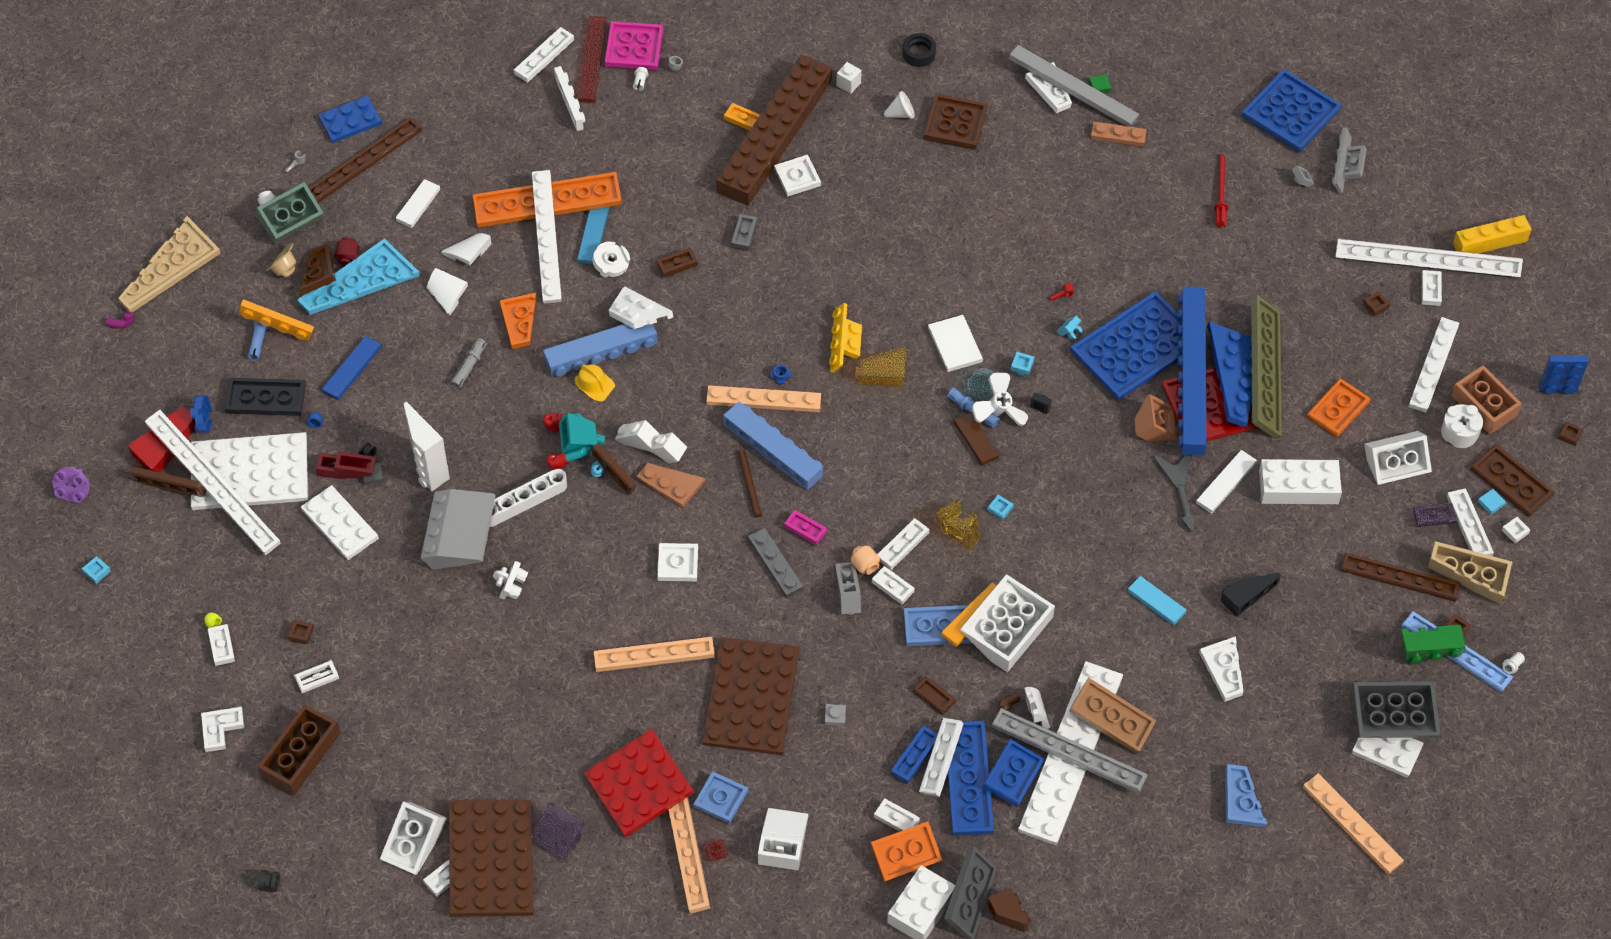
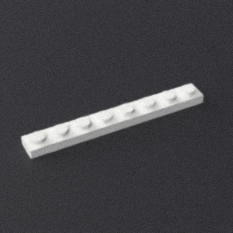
[532,170,562,304]

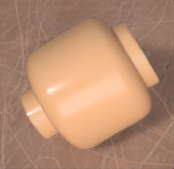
[851,546,880,575]

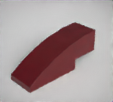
[316,451,376,479]

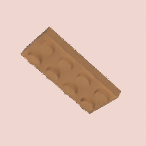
[1069,677,1156,754]

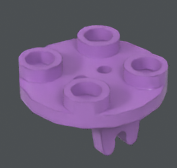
[52,467,90,503]

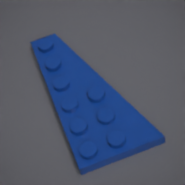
[1207,321,1252,427]

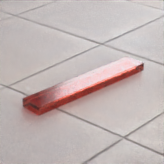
[577,16,607,103]

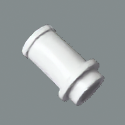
[633,67,649,90]
[1503,652,1525,674]

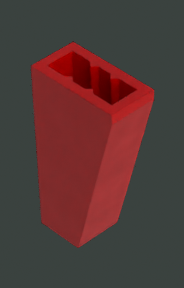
[128,406,195,473]

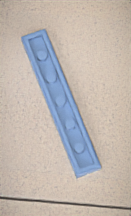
[1401,611,1513,693]

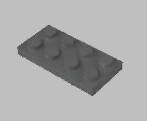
[944,846,997,939]

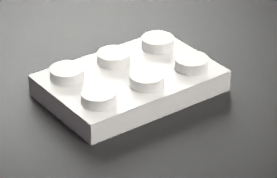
[1352,738,1424,778]

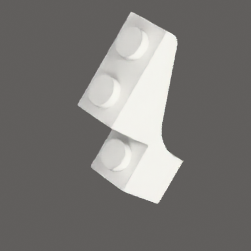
[614,420,687,464]

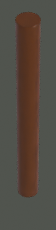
[738,450,762,518]

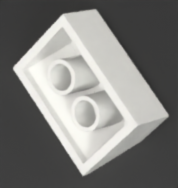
[1364,431,1432,485]

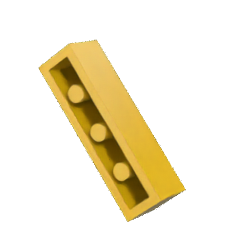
[1453,215,1532,254]

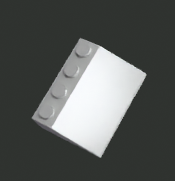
[404,402,450,492]
[960,574,1055,673]

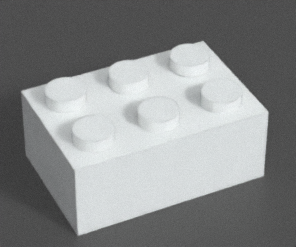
[887,865,955,939]

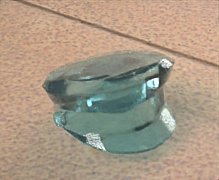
[965,368,994,402]

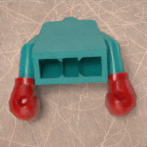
[542,413,605,470]

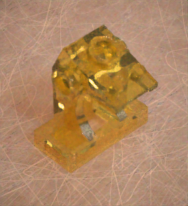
[935,499,981,551]

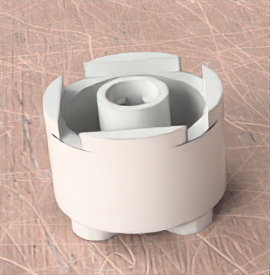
[1441,404,1483,448]

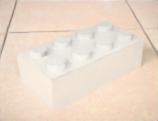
[1259,459,1342,504]

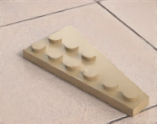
[118,216,221,312]

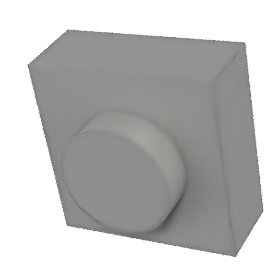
[1292,165,1314,187]
[825,704,846,726]

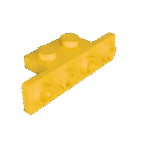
[829,303,862,373]

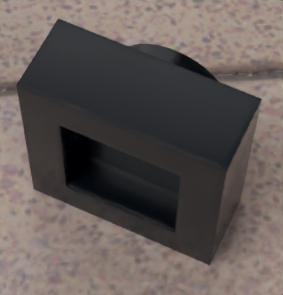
[1030,392,1052,414]

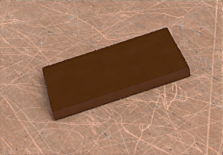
[1470,445,1555,517]

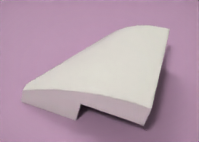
[441,233,491,266]
[427,268,468,315]
[1024,687,1050,729]

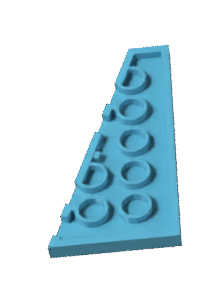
[297,239,420,315]

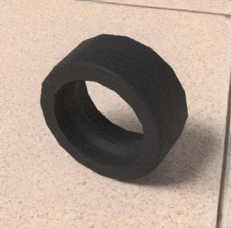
[902,33,936,67]

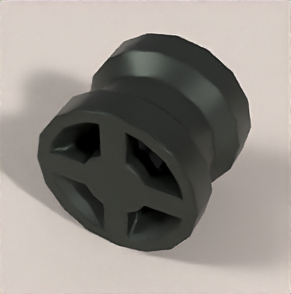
[258,870,280,892]

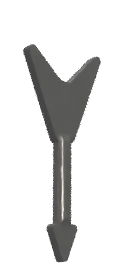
[1154,455,1195,532]

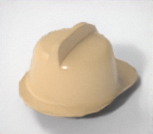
[267,242,296,277]

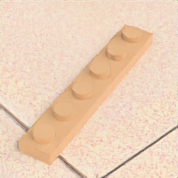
[707,386,821,412]
[594,637,715,672]
[1303,773,1404,874]
[669,797,710,914]

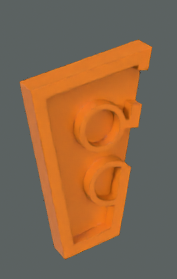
[499,293,536,349]

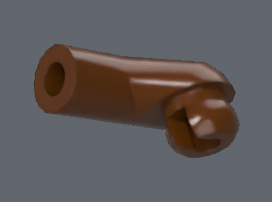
[998,692,1020,712]

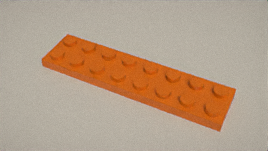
[473,172,622,228]

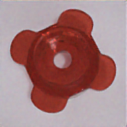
[705,839,728,861]

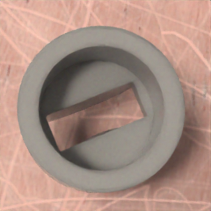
[668,56,683,72]

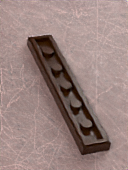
[1340,553,1460,602]

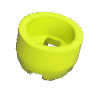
[204,612,222,628]

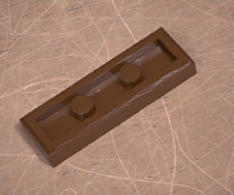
[954,412,999,466]
[592,443,636,495]

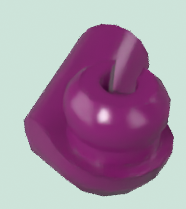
[106,311,134,329]

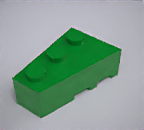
[1401,625,1466,665]

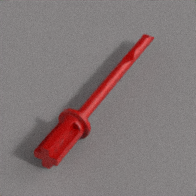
[1214,154,1229,228]

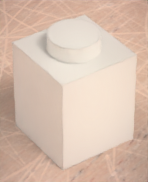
[836,62,861,94]

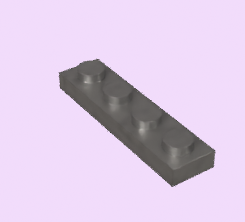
[748,528,803,598]

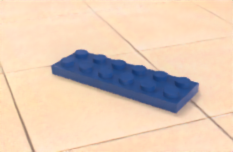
[948,721,994,836]

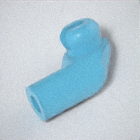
[591,460,604,477]

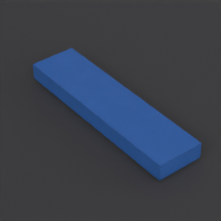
[322,336,382,400]

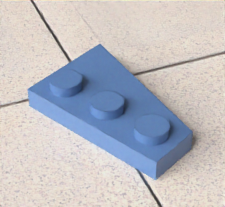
[1225,764,1267,827]

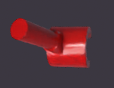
[1049,283,1074,301]

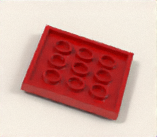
[1161,368,1259,442]
[584,729,695,837]

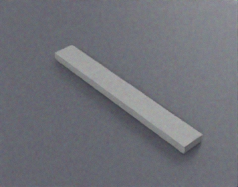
[1008,45,1139,127]
[992,708,1148,794]

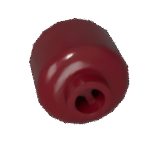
[334,237,360,266]

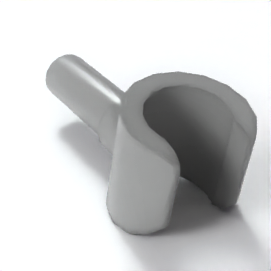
[284,150,306,173]

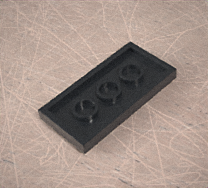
[225,377,306,416]

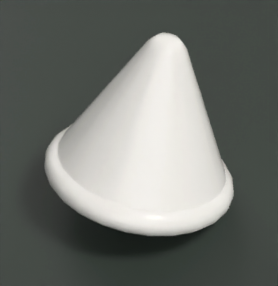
[884,91,915,119]

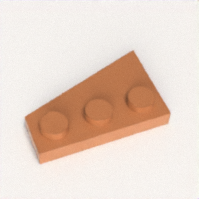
[636,463,706,508]

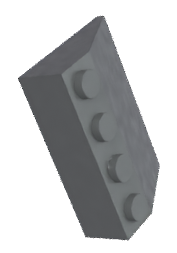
[1350,682,1441,738]

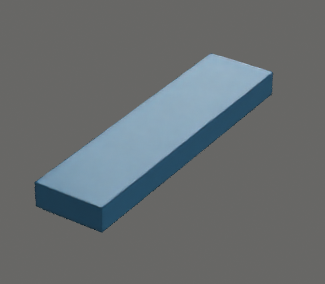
[577,207,610,264]

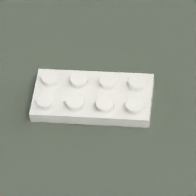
[301,485,379,560]

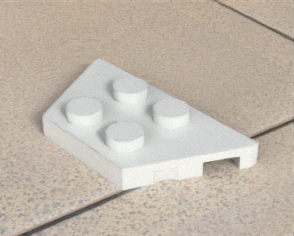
[609,287,673,329]

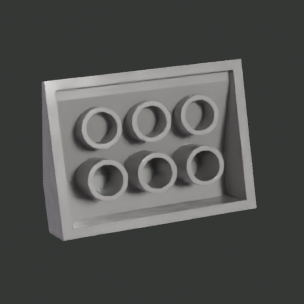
[421,489,496,569]

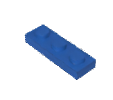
[891,725,938,784]

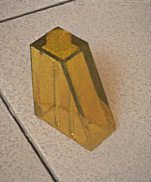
[855,347,906,388]

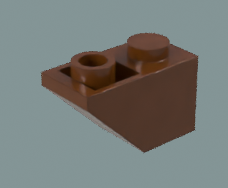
[987,888,1030,932]

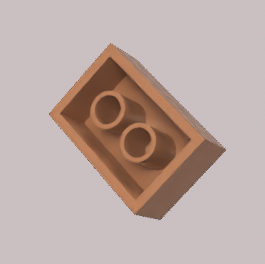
[1451,365,1522,434]

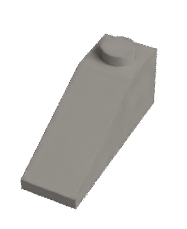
[835,562,861,615]

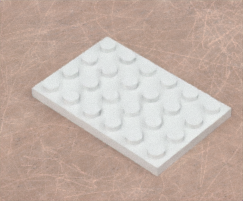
[191,432,308,510]

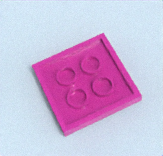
[605,21,664,70]

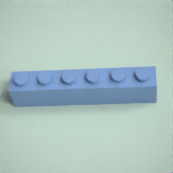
[543,324,658,377]
[723,401,823,491]

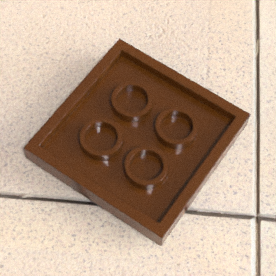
[924,94,988,149]

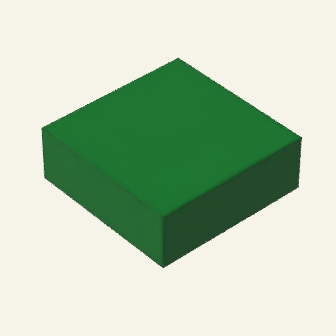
[1089,74,1111,93]

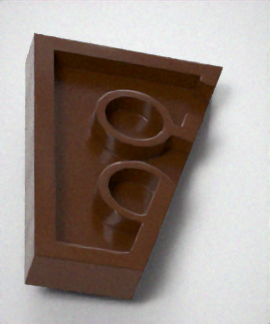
[300,244,336,295]

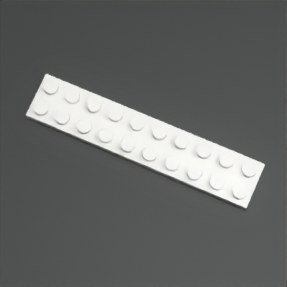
[1018,662,1123,846]

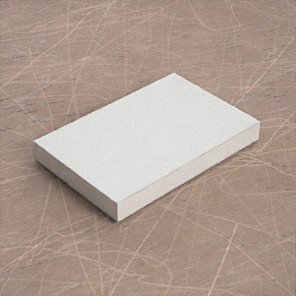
[928,315,983,372]

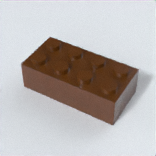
[257,704,340,796]

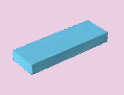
[1128,576,1186,626]

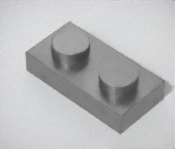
[731,214,758,250]

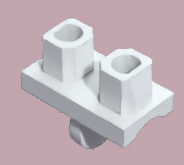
[493,561,528,599]

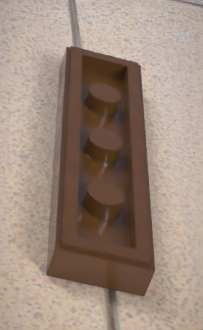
[130,467,206,497]

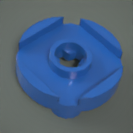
[190,395,212,433]

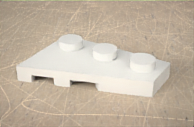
[1025,62,1072,113]
[1199,636,1243,702]

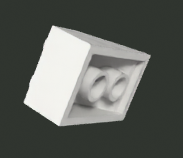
[380,802,447,875]

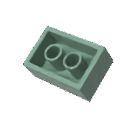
[255,182,323,244]

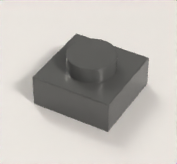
[363,463,383,485]

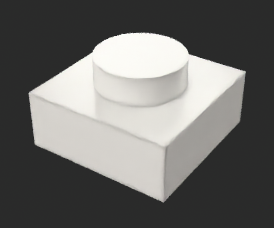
[1501,517,1530,543]

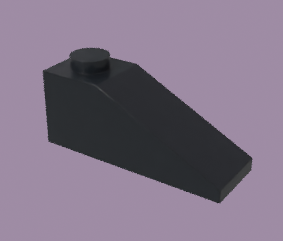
[1221,572,1281,617]

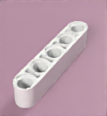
[490,469,567,527]

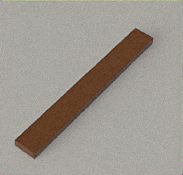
[309,117,422,203]

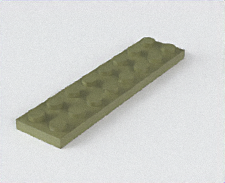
[1251,295,1282,439]

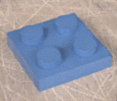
[693,771,749,824]

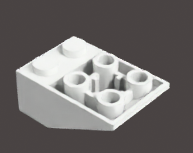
[758,808,808,871]

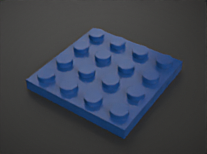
[1242,69,1342,152]

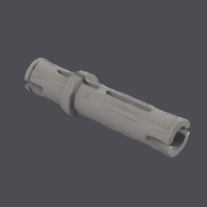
[450,338,487,389]

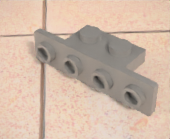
[1332,127,1367,194]

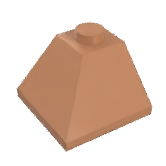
[1134,394,1178,441]

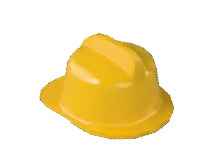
[575,364,615,401]

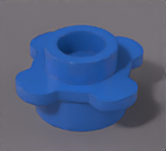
[770,365,792,384]

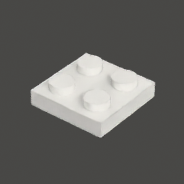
[774,155,821,197]
[658,543,698,582]

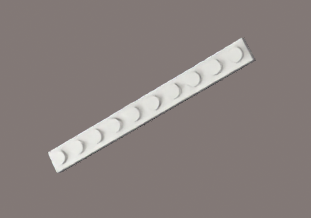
[1335,239,1523,277]
[145,410,281,555]

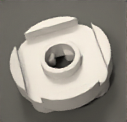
[592,242,630,277]

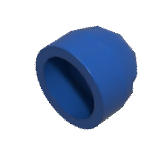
[307,412,323,428]

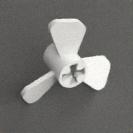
[972,373,1028,426]

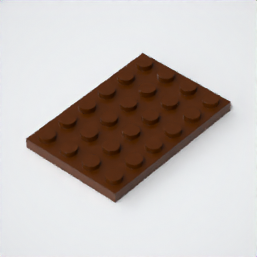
[703,637,799,755]
[449,800,534,917]

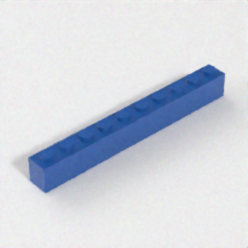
[1177,287,1206,455]

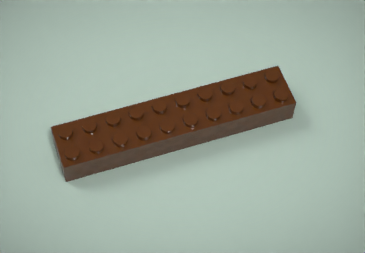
[716,54,833,206]

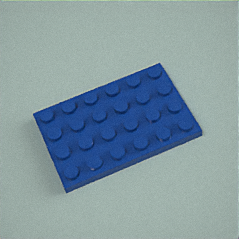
[1070,291,1181,401]

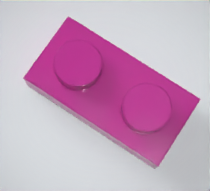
[784,510,827,546]

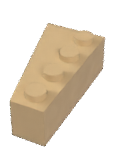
[1427,541,1512,605]

